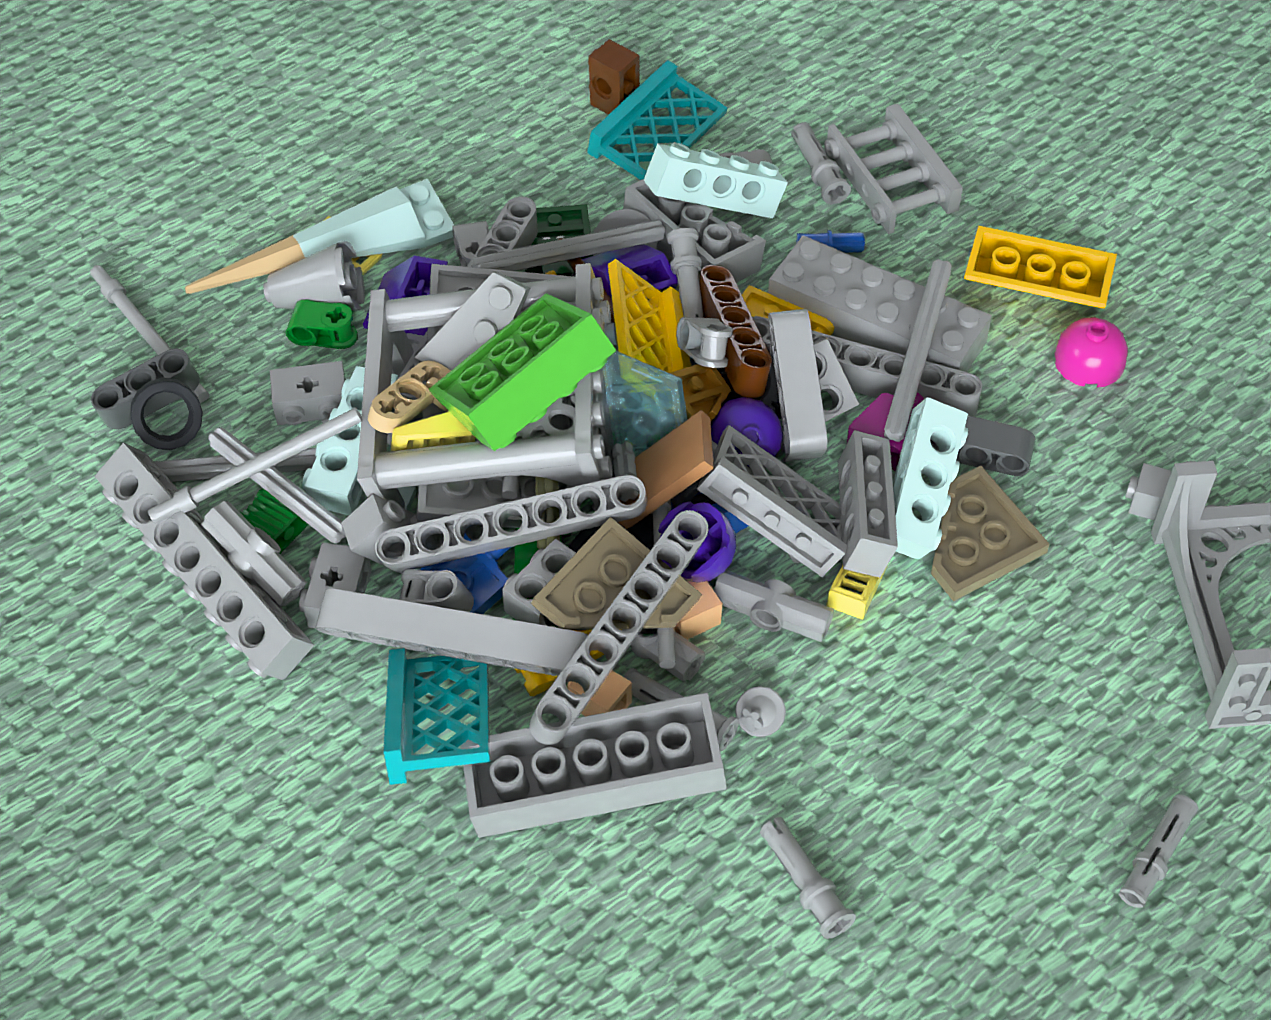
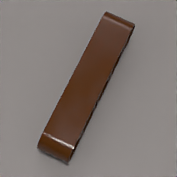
[699,265,772,398]

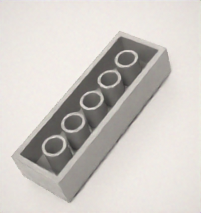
[768,236,992,372]
[461,693,727,838]

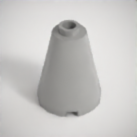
[263,241,365,311]

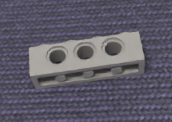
[838,430,898,578]

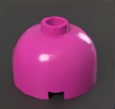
[1055,317,1128,387]

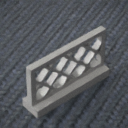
[697,425,848,577]

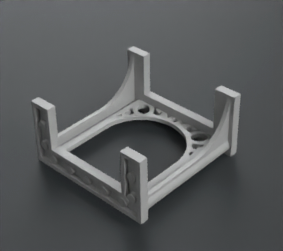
[357,263,619,511]
[1151,461,1271,729]

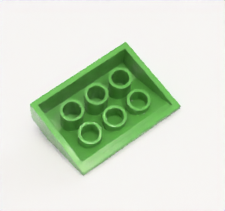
[428,293,616,452]

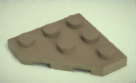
[931,466,1050,601]
[531,517,702,630]

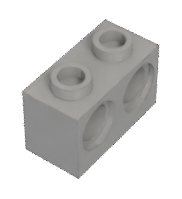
[814,338,859,422]
[502,539,576,626]

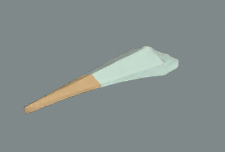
[185,179,454,294]

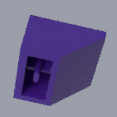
[582,244,678,300]
[363,255,448,336]

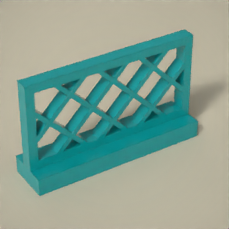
[587,60,728,180]
[383,648,490,785]

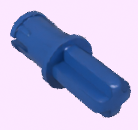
[796,230,865,253]

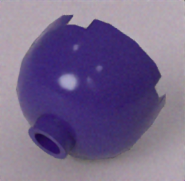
[710,397,783,467]
[658,502,736,583]

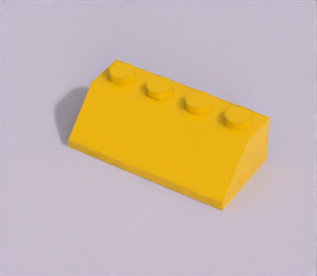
[964,225,1117,309]

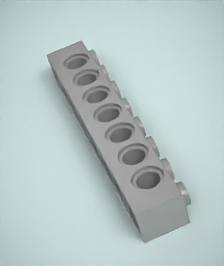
[94,442,314,680]

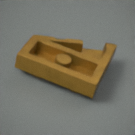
[655,364,731,423]

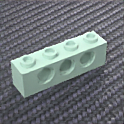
[644,143,788,218]
[302,366,398,515]
[893,397,968,559]

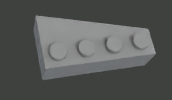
[623,179,766,283]

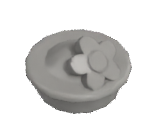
[735,686,786,737]

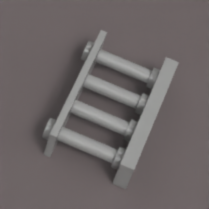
[824,103,963,234]

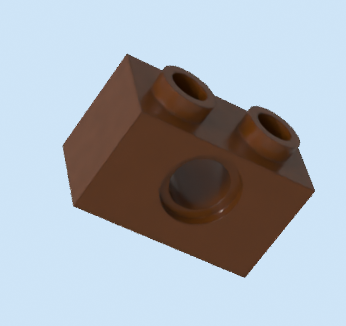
[588,39,640,115]

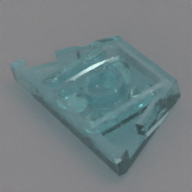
[602,351,687,457]

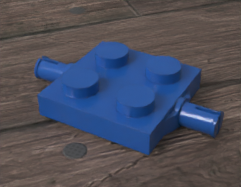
[420,533,513,615]

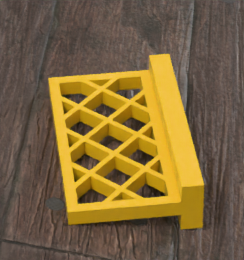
[608,259,691,415]

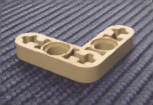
[368,361,451,433]

